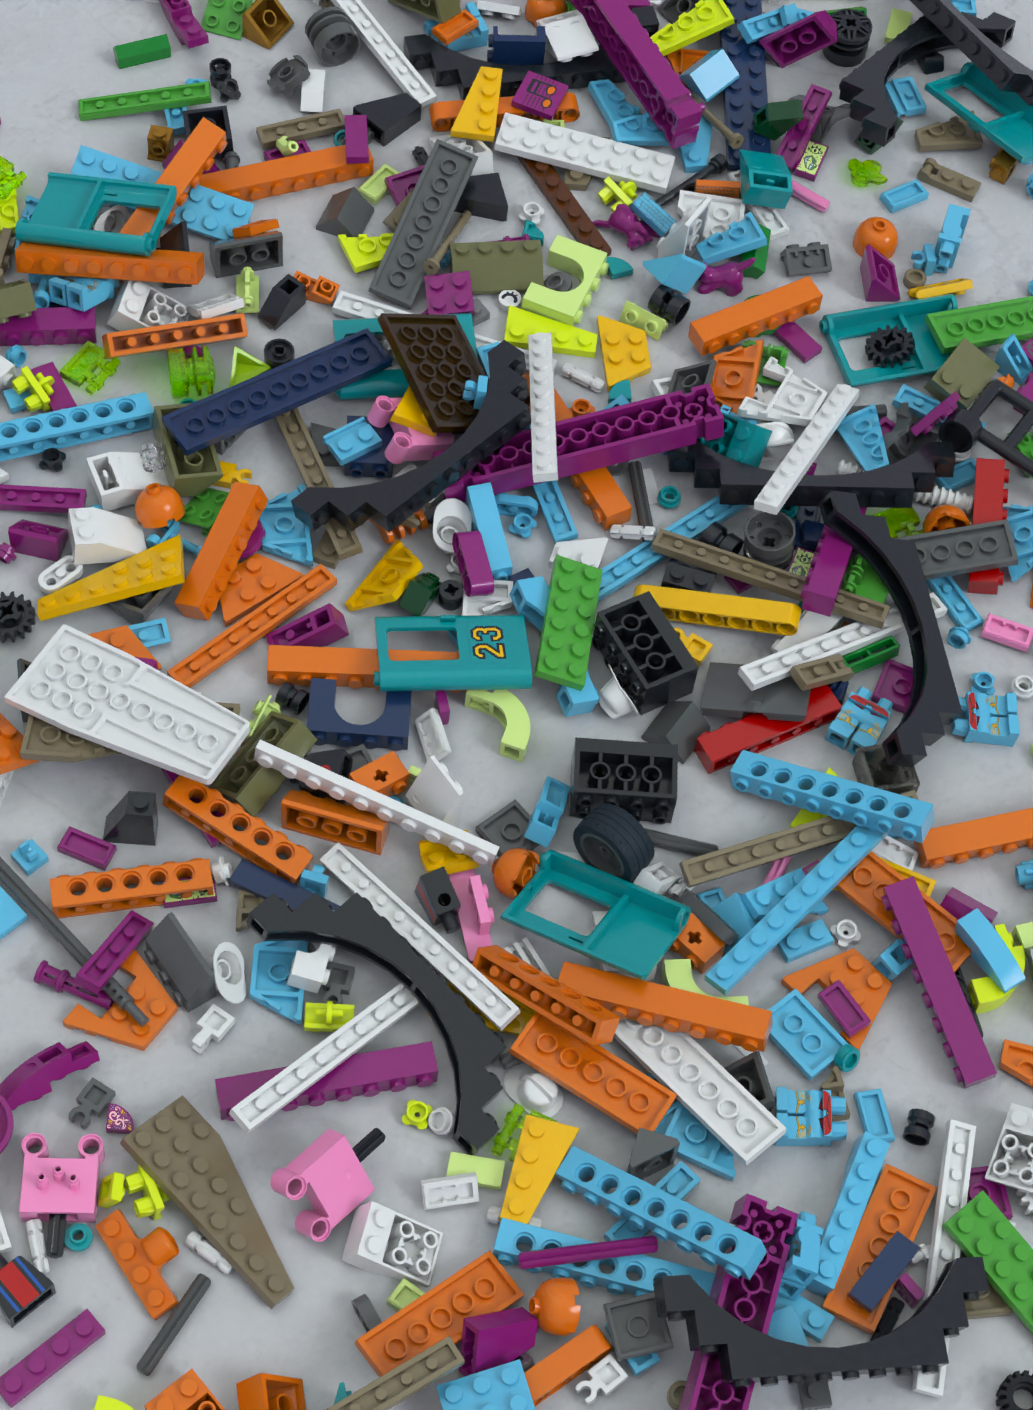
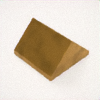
[242,0,294,49]

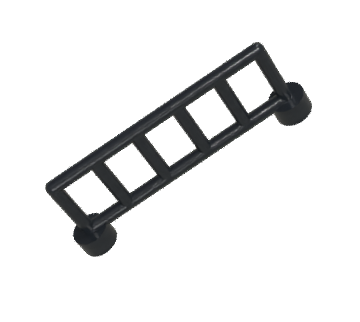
[938,379,1033,477]

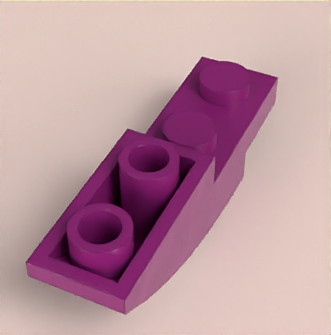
[159,0,209,48]
[0,1041,100,1111]

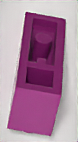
[266,603,349,647]

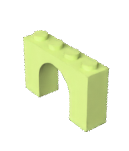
[522,235,609,326]

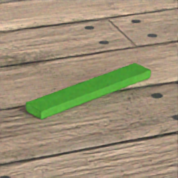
[78,81,212,121]

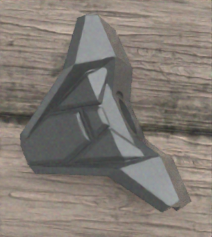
[788,94,851,144]
[883,402,941,465]

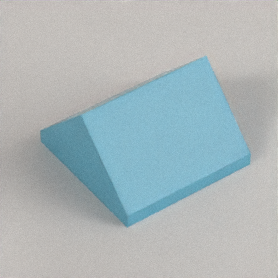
[679,49,740,102]
[643,254,706,294]
[711,893,761,955]

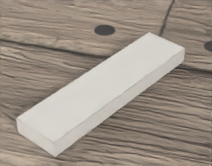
[727,170,790,241]

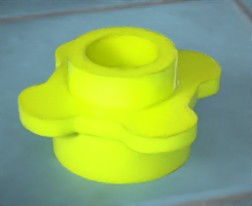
[402,1100,433,1130]

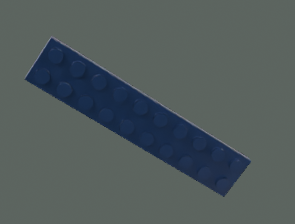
[720,0,771,171]
[162,328,392,456]

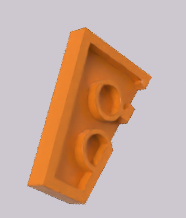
[998,1039,1033,1087]

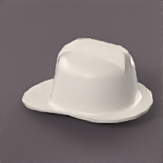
[91,205,130,233]
[756,422,794,461]
[433,498,472,554]
[599,664,638,719]
[206,942,246,1004]
[504,1063,563,1119]

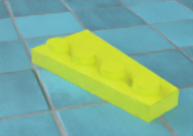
[650,0,735,56]
[504,305,598,358]

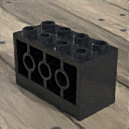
[592,591,699,715]
[569,737,678,824]

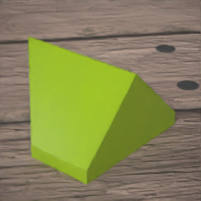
[230,346,271,387]

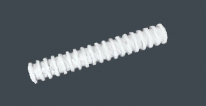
[836,460,974,516]

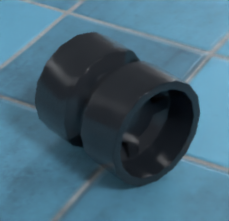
[648,284,691,325]
[264,338,295,369]
[699,521,744,554]

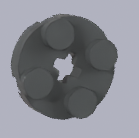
[267,55,310,96]

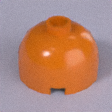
[525,0,567,28]
[853,217,898,259]
[134,483,185,529]
[922,504,970,533]
[491,848,540,900]
[529,1277,580,1336]

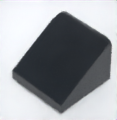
[916,52,944,75]

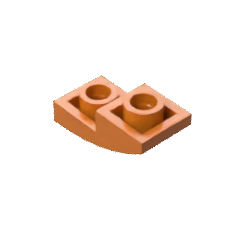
[294,271,340,304]

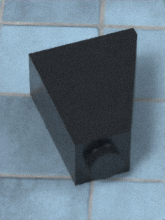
[353,93,422,147]
[454,173,508,222]
[103,791,158,846]

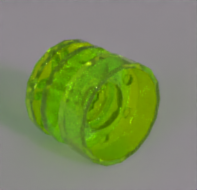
[167,345,215,399]

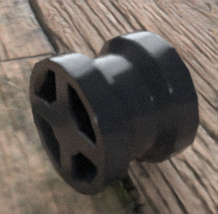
[438,580,464,611]

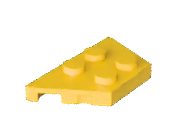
[596,315,651,391]
[344,539,423,612]

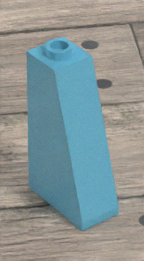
[465,482,513,581]

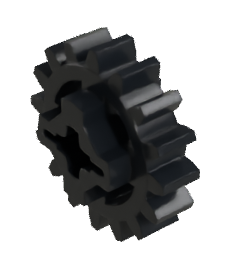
[865,325,915,368]
[0,591,36,643]

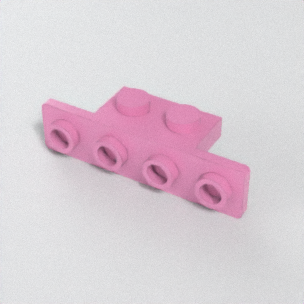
[448,869,495,963]

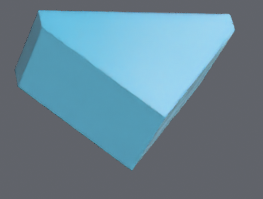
[994,334,1033,385]

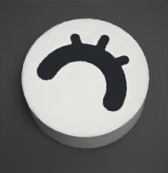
[498,290,521,312]

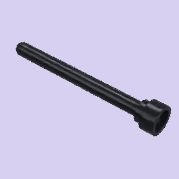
[655,153,729,207]

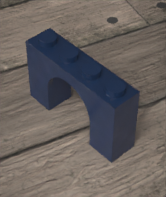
[307,678,412,751]

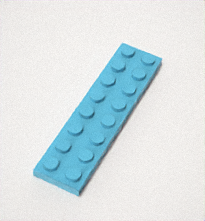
[71,145,254,241]

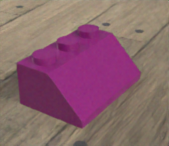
[759,10,837,68]

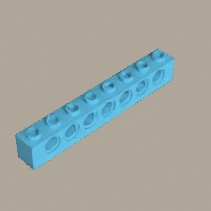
[0,392,154,462]
[730,750,934,843]
[556,1146,767,1281]
[493,1218,715,1297]

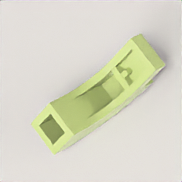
[465,689,530,762]
[661,959,749,1006]

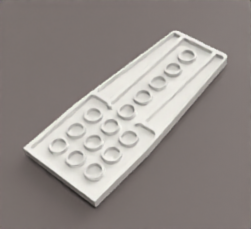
[4,624,250,785]

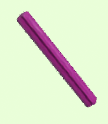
[518,1235,658,1269]

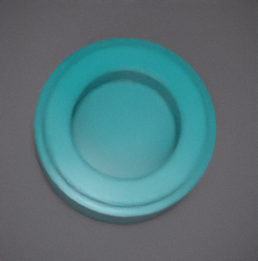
[834,1044,860,1072]

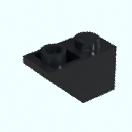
[258,274,306,330]

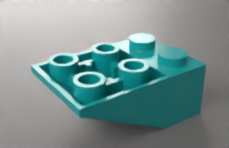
[739,149,793,209]
[697,412,772,468]

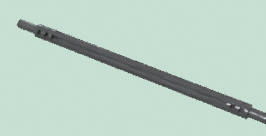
[0,857,149,1027]

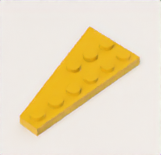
[37,534,185,621]

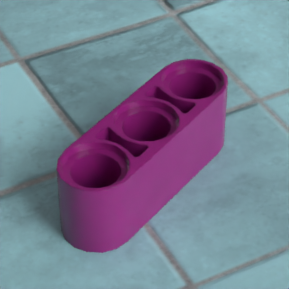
[452,530,494,597]

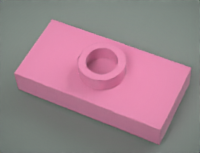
[980,613,1033,652]

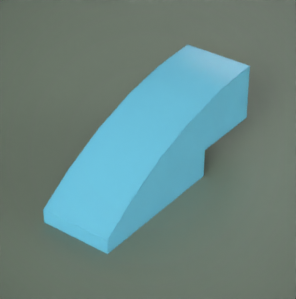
[524,776,570,848]
[955,908,1025,994]

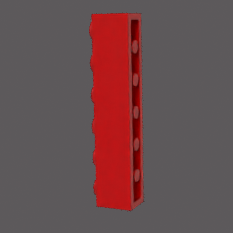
[968,458,1009,595]
[694,684,842,774]

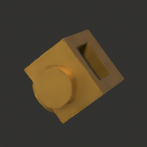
[147,125,174,162]
[989,148,1018,185]

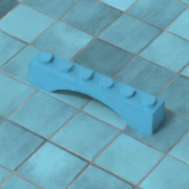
[509,576,600,717]
[805,1131,890,1298]

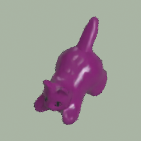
[593,204,654,251]
[697,257,755,297]

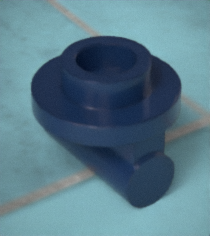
[828,681,849,705]

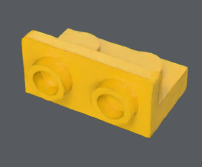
[418,830,479,875]

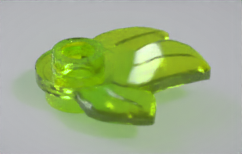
[847,158,888,187]

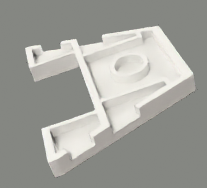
[737,356,827,426]

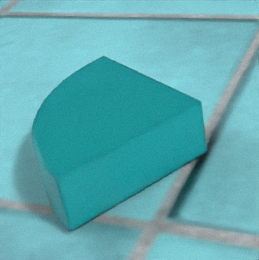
[522,220,544,246]
[606,257,633,280]
[608,380,632,404]

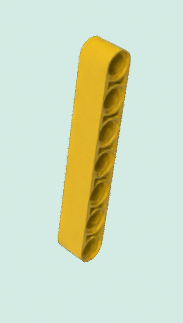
[633,584,802,636]

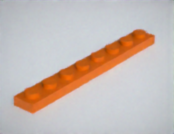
[167,564,337,688]

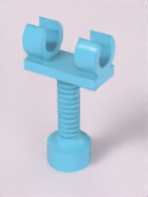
[28,273,63,308]
[145,519,203,558]

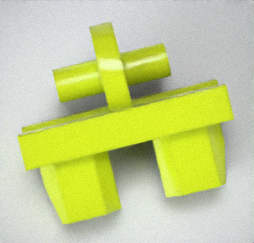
[597,176,637,214]
[12,366,55,413]
[304,1001,355,1033]
[124,1165,170,1221]

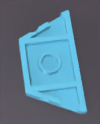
[259,484,313,566]
[1003,504,1033,582]
[249,940,309,1025]
[636,1101,736,1182]

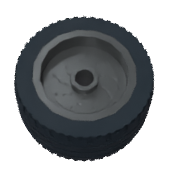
[573,803,655,882]

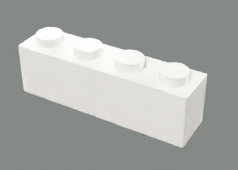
[771,610,849,654]

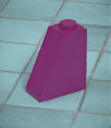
[459,1307,538,1377]

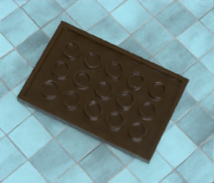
[377,313,489,433]

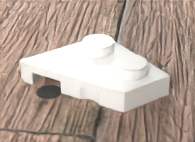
[548,537,609,568]

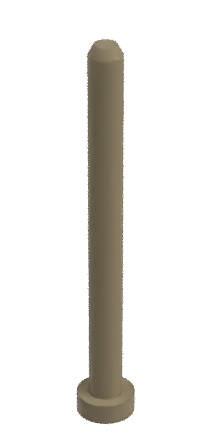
[691,94,744,149]
[423,210,471,275]

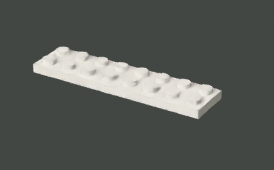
[494,112,675,194]
[614,1018,786,1166]

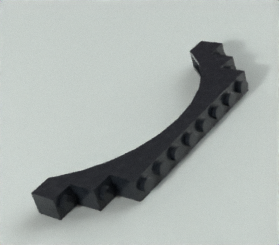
[910,0,1033,106]
[403,6,659,100]
[839,11,1016,147]
[291,340,531,532]
[668,440,956,508]
[819,490,963,767]
[246,893,507,1155]
[653,1257,989,1389]

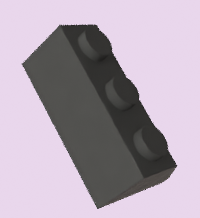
[209,231,283,278]
[144,912,216,1013]

